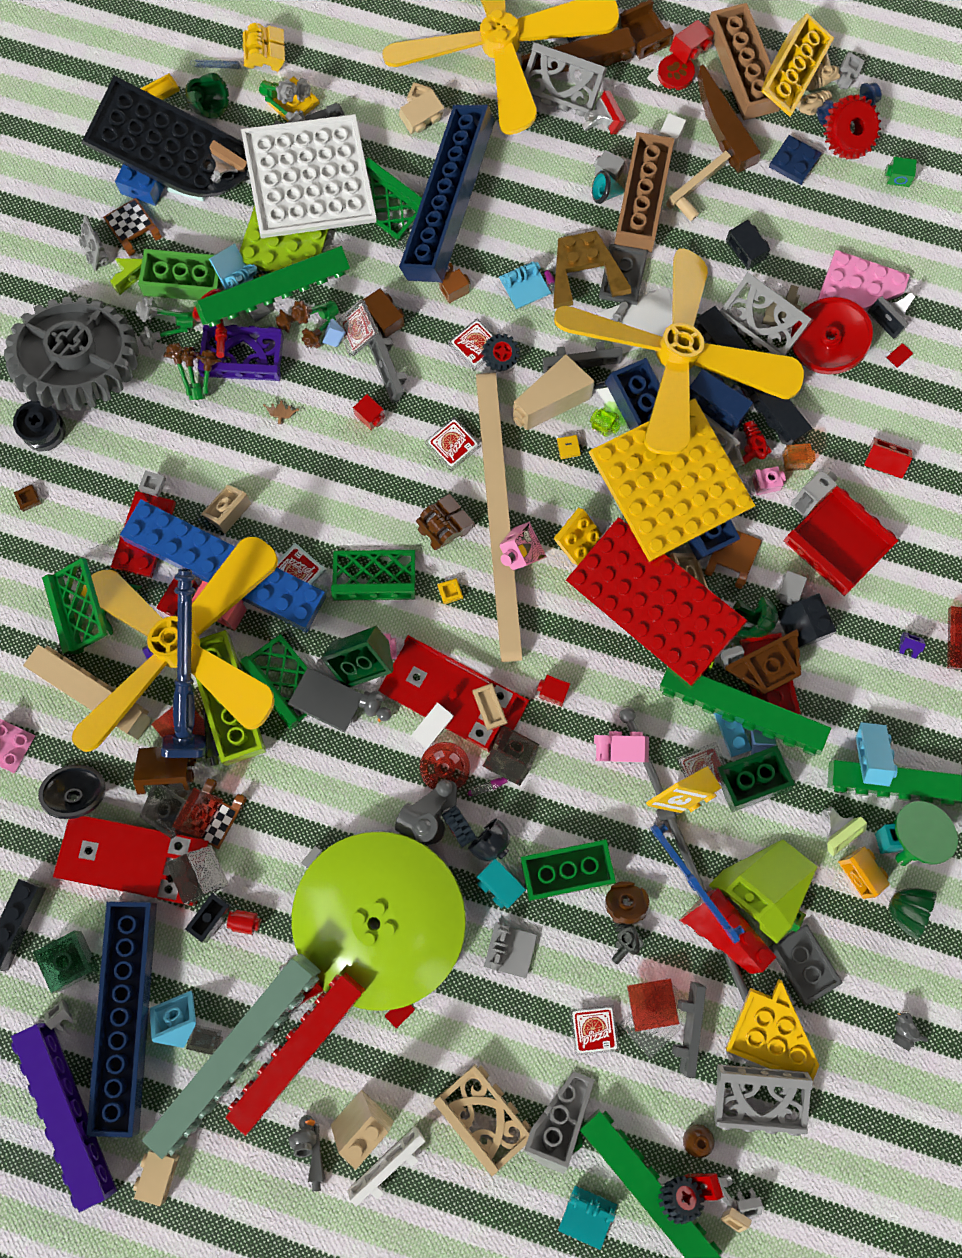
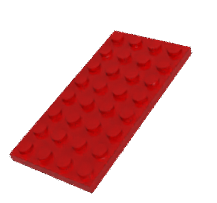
[565,517,748,686]

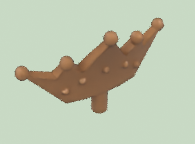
[263,400,299,424]

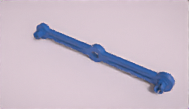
[650,824,744,944]

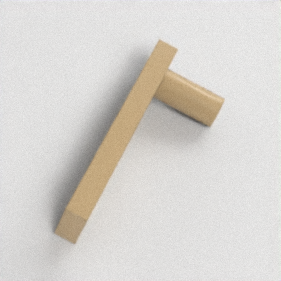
[666,151,731,222]

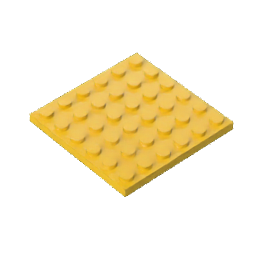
[589,399,755,562]

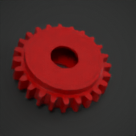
[823,94,881,160]

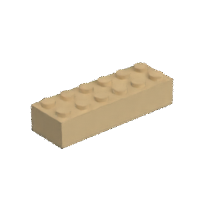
[23,645,152,740]

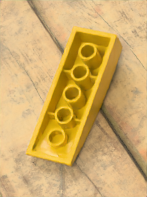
[761,13,834,116]

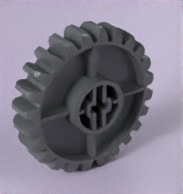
[4,297,139,411]

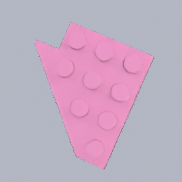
[817,250,910,311]

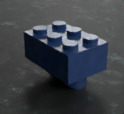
[689,369,753,435]

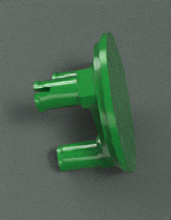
[893,801,958,866]

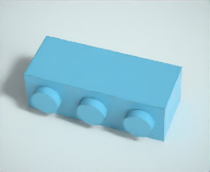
[856,722,897,786]

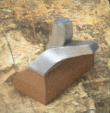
[210,140,247,183]

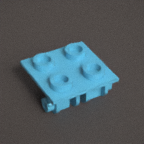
[209,243,257,290]
[499,261,551,309]

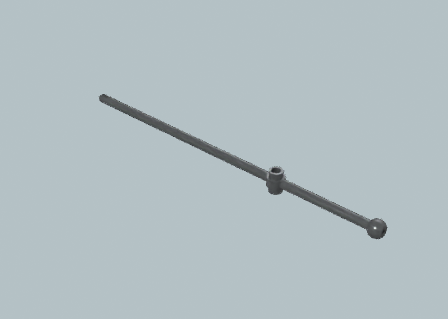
[619,707,749,1002]

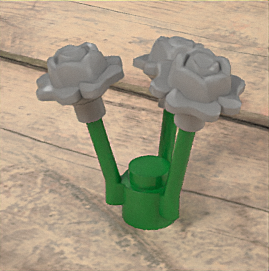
[259,77,311,123]
[135,297,193,350]

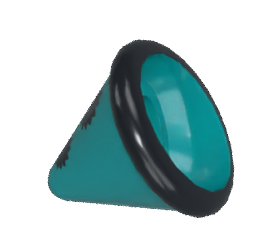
[592,170,625,204]

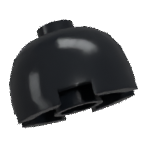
[468,818,510,861]

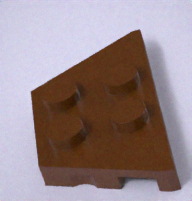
[725,629,801,695]

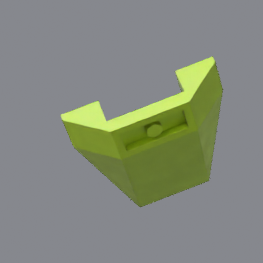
[709,839,817,944]

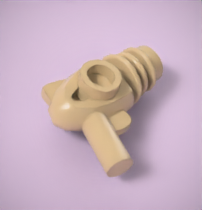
[806,52,840,92]
[797,90,832,115]

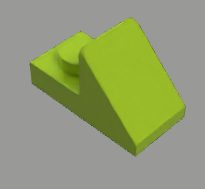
[110,258,142,295]

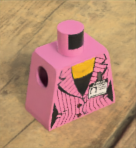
[500,522,547,570]

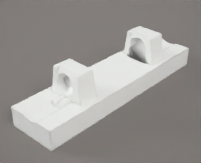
[347,1126,426,1207]

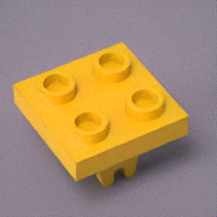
[554,507,602,565]

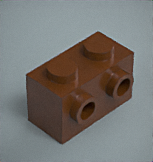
[361,288,405,338]

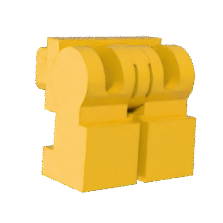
[243,23,285,72]

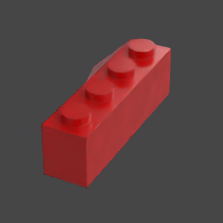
[679,888,777,974]

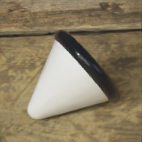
[593,381,618,411]

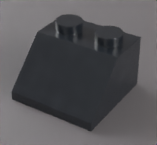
[778,593,837,648]

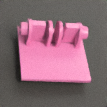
[0,719,35,774]

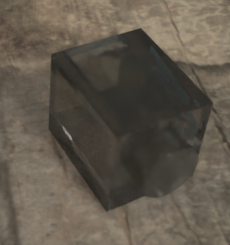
[186,1025,224,1055]

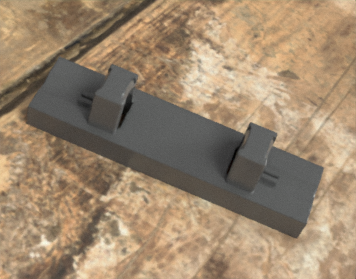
[368,323,407,403]
[542,341,623,373]
[672,981,706,1078]

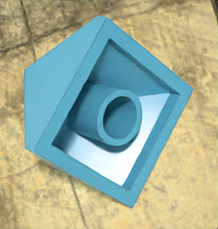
[150,991,196,1048]

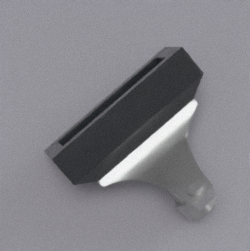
[867,293,915,339]

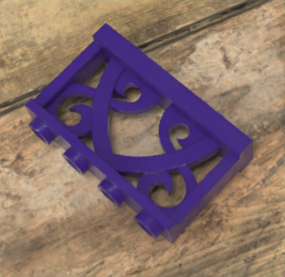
[197,325,284,381]

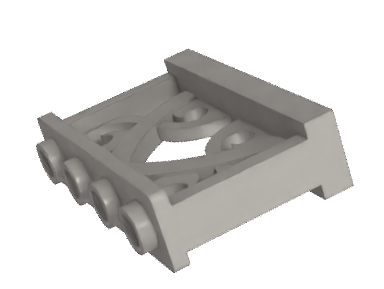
[524,42,607,117]
[720,272,813,356]
[713,1064,813,1136]

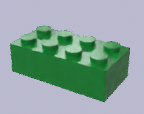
[520,839,616,901]

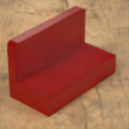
[864,437,913,478]
[156,578,199,617]

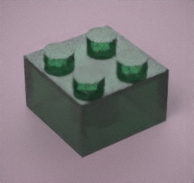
[33,931,99,993]

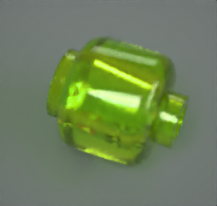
[590,407,621,437]

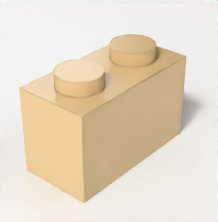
[399,89,444,134]
[133,1150,180,1206]

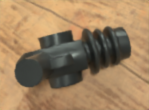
[611,921,645,965]

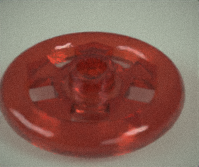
[419,742,470,790]

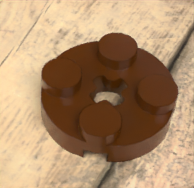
[605,881,649,924]

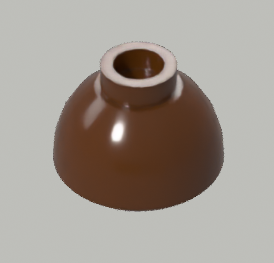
[683,1124,715,1158]

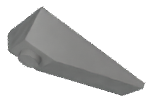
[524,1071,594,1174]

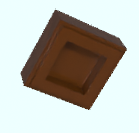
[13,484,42,512]

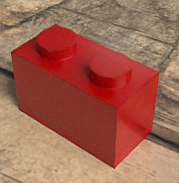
[669,20,714,64]

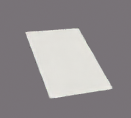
[599,288,672,354]

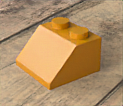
[838,846,890,899]

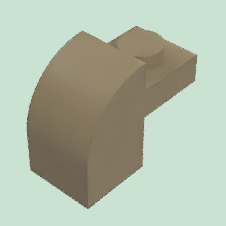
[762,285,801,327]

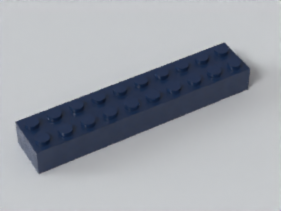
[399,105,495,283]
[605,358,740,561]
[86,902,157,1137]

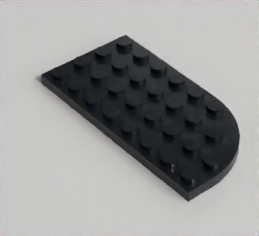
[82,75,248,197]

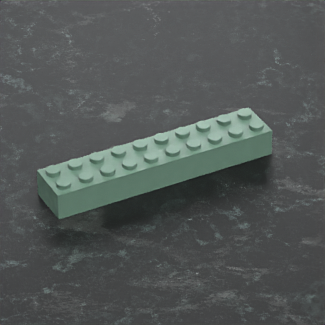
[142,954,321,1159]

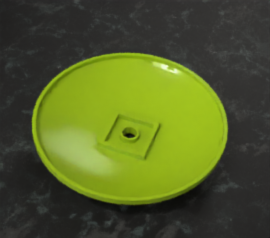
[291,832,466,1011]

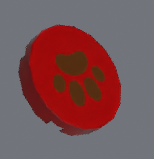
[657,54,695,90]

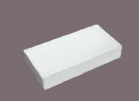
[411,703,454,749]

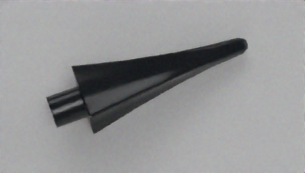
[202,708,219,766]

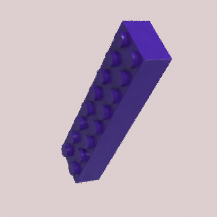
[11,1022,118,1213]

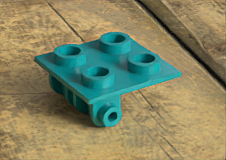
[558,1185,617,1250]

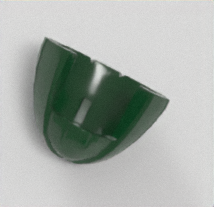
[185,73,229,118]
[733,596,778,638]
[889,888,937,940]

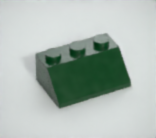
[321,625,393,688]
[717,745,795,813]

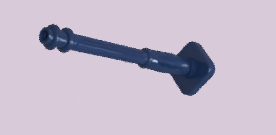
[161,568,206,758]

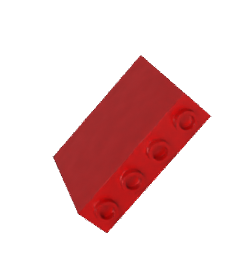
[784,486,899,596]

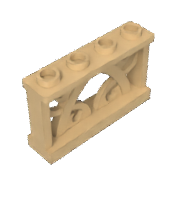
[433,1064,532,1176]

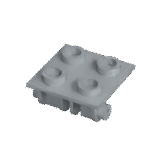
[79,215,109,271]
[484,923,537,978]

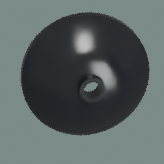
[38,765,106,819]

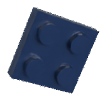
[769,135,822,185]

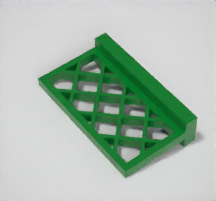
[365,157,422,242]
[331,550,416,601]
[42,558,108,654]
[240,634,309,730]

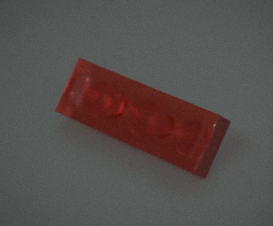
[947,606,962,670]

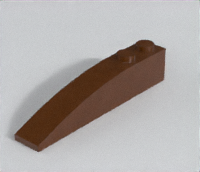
[521,27,635,72]
[697,64,761,173]

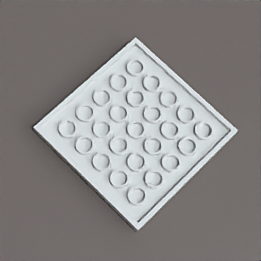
[241,114,376,238]

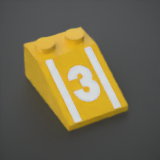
[646,766,722,813]

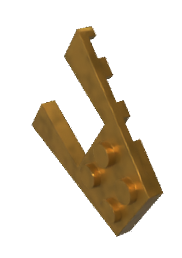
[553,230,631,309]

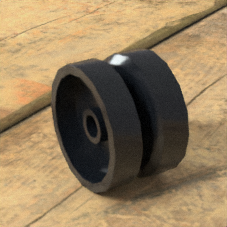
[13,400,66,452]

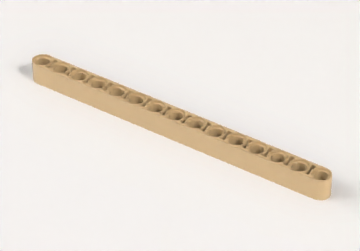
[476,372,522,662]

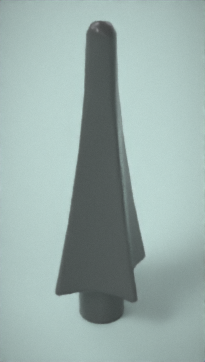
[308,1124,325,1192]

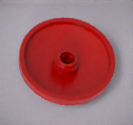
[791,297,873,375]

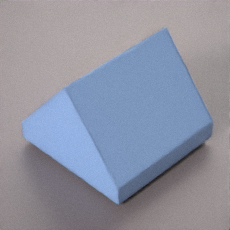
[322,319,346,347]

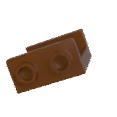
[618,0,674,60]
[133,747,196,795]

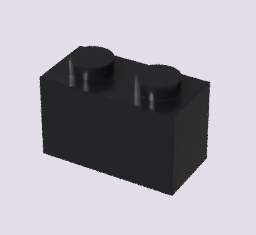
[726,220,770,270]
[185,893,234,943]

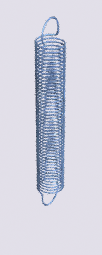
[190,60,245,69]

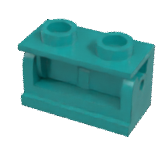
[477,859,526,909]

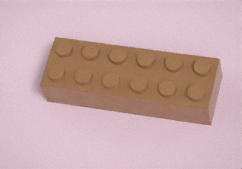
[708,3,780,121]
[614,132,675,253]

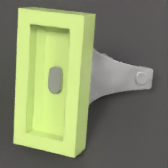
[821,807,867,856]

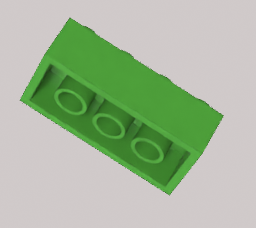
[138,249,223,300]

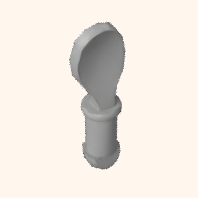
[611,302,629,322]

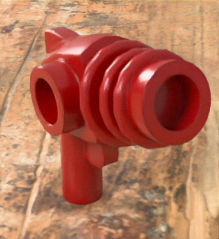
[742,421,772,466]

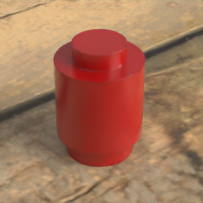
[227,910,261,935]

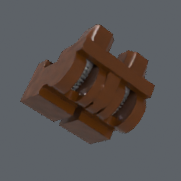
[416,494,474,550]

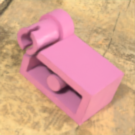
[594,731,649,762]

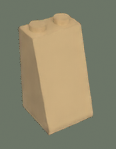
[513,354,595,430]
[331,1090,394,1170]

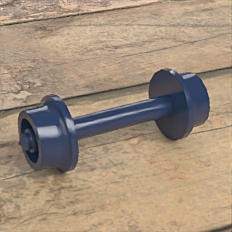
[817,82,882,125]

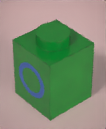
[885,157,917,187]

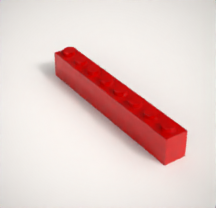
[225,972,366,1136]

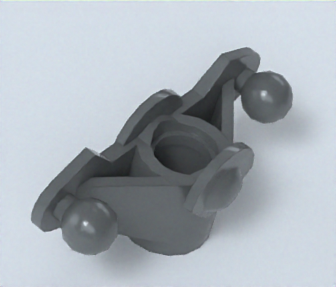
[395,780,457,847]

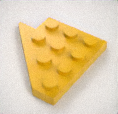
[725,980,819,1080]

